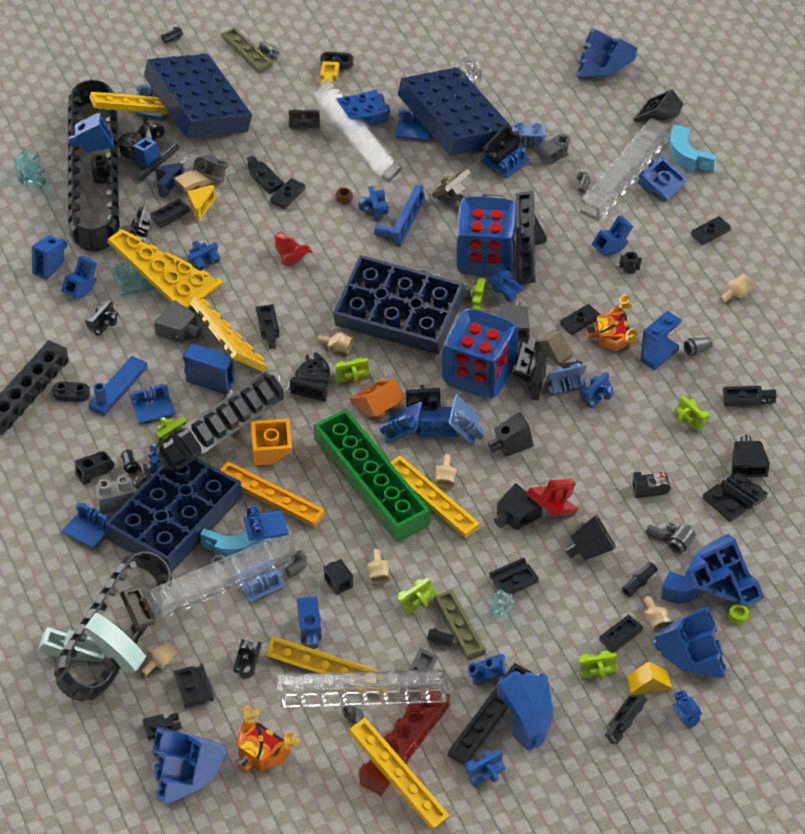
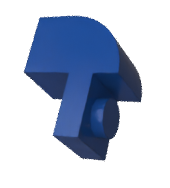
[128,137,160,170]
[591,216,634,255]
[61,256,97,299]
[661,562,699,604]

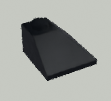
[633,89,684,122]

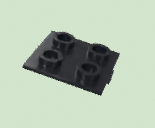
[129,201,150,243]

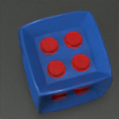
[456,196,516,276]
[442,309,518,398]

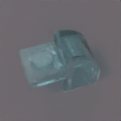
[15,149,46,186]

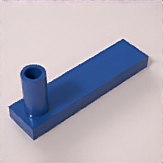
[374,185,425,246]
[88,356,148,417]

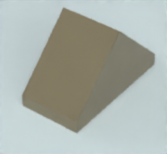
[535,331,573,365]

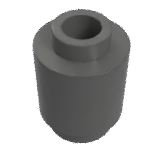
[668,524,696,554]

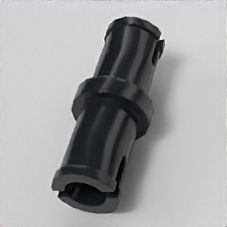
[622,562,658,597]

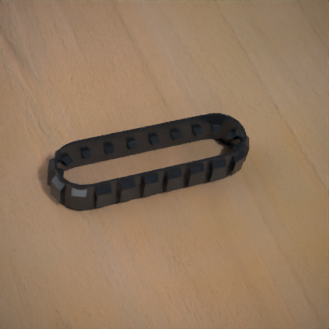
[156,371,284,473]
[53,550,172,702]

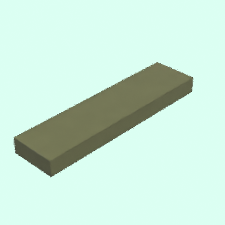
[221,27,273,73]
[434,589,486,661]

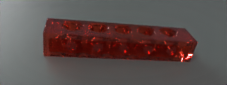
[358,683,450,796]

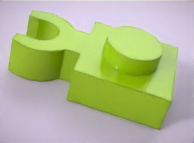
[472,278,486,311]

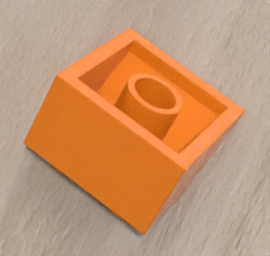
[349,379,406,419]

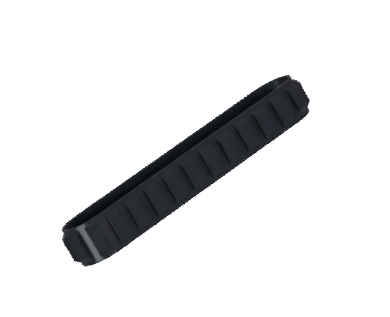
[68,80,120,251]

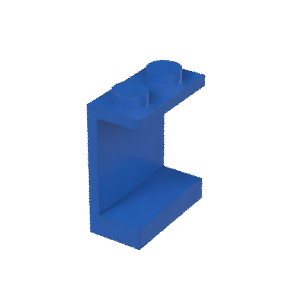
[640,310,682,370]

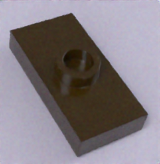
[120,586,156,630]

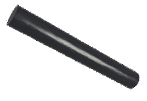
[137,143,180,181]

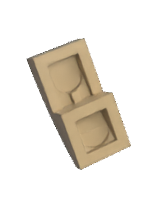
[174,170,214,193]

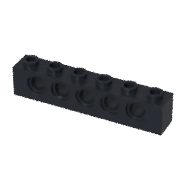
[0,340,69,435]

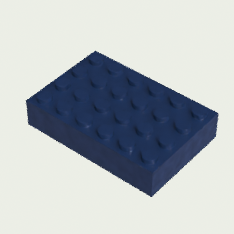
[144,53,252,138]
[397,67,513,156]
[333,255,465,355]
[105,458,242,574]

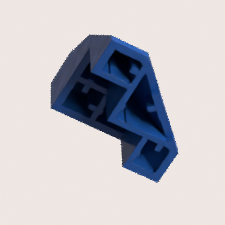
[576,28,638,77]
[687,534,765,607]
[654,606,727,678]
[497,672,553,752]
[153,727,226,804]

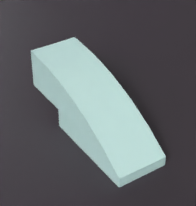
[85,613,146,672]
[38,627,105,662]

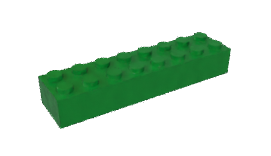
[313,409,430,542]

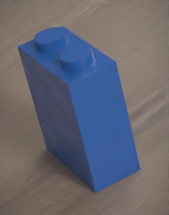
[183,344,235,394]

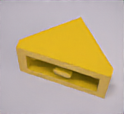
[187,185,216,221]
[627,661,672,695]

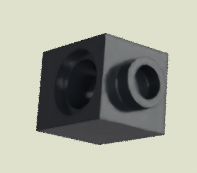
[323,559,353,595]

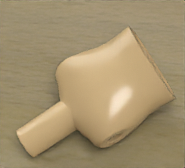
[720,274,754,303]
[317,332,353,354]
[434,454,457,488]
[367,549,390,584]
[644,596,672,632]
[141,640,178,676]

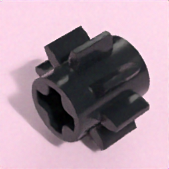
[619,251,642,274]

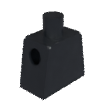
[487,412,534,456]
[731,435,770,477]
[494,483,542,530]
[565,514,616,560]

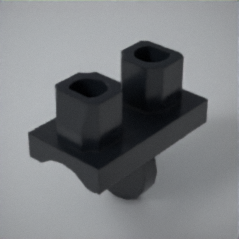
[289,109,320,130]
[136,117,165,148]
[85,300,119,336]
[406,385,441,410]
[233,639,262,678]

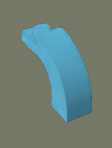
[669,124,717,173]
[200,528,272,561]

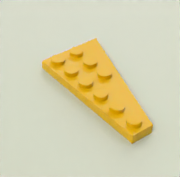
[108,229,223,310]
[189,297,268,373]

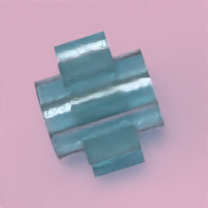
[487,589,515,616]

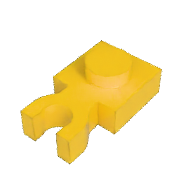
[320,61,340,90]

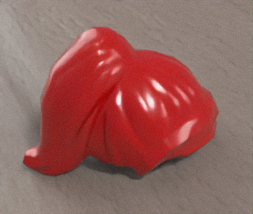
[274,231,313,266]

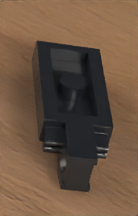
[247,155,284,194]
[255,304,279,349]
[512,335,538,382]
[722,386,777,406]
[605,694,648,744]

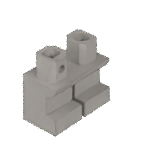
[95,475,134,514]

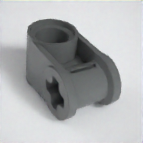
[537,134,570,165]
[194,155,229,182]

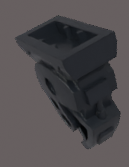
[290,352,330,402]

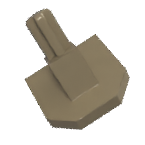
[432,168,470,203]

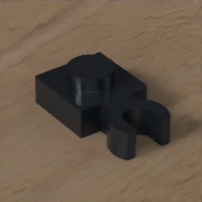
[142,713,182,740]

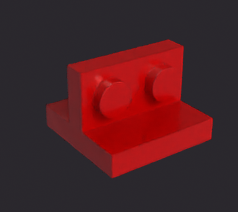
[526,479,579,517]

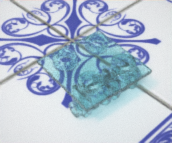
[112,262,155,296]

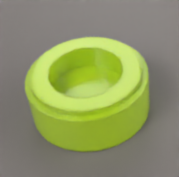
[728,604,749,625]

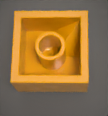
[251,418,292,466]

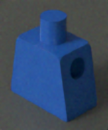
[68,113,113,153]
[32,236,68,280]
[297,596,321,649]

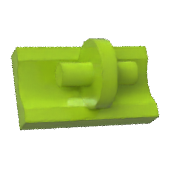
[334,358,371,384]
[674,396,710,432]
[154,416,187,444]
[398,578,437,615]
[579,650,618,680]

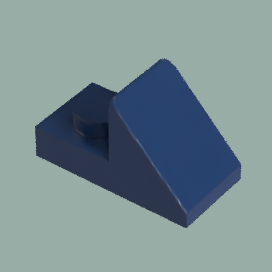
[155,163,184,198]

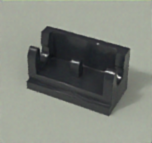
[483,123,523,165]

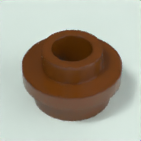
[335,187,353,204]

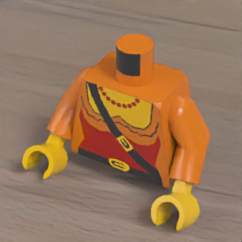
[586,295,638,351]
[236,706,299,773]

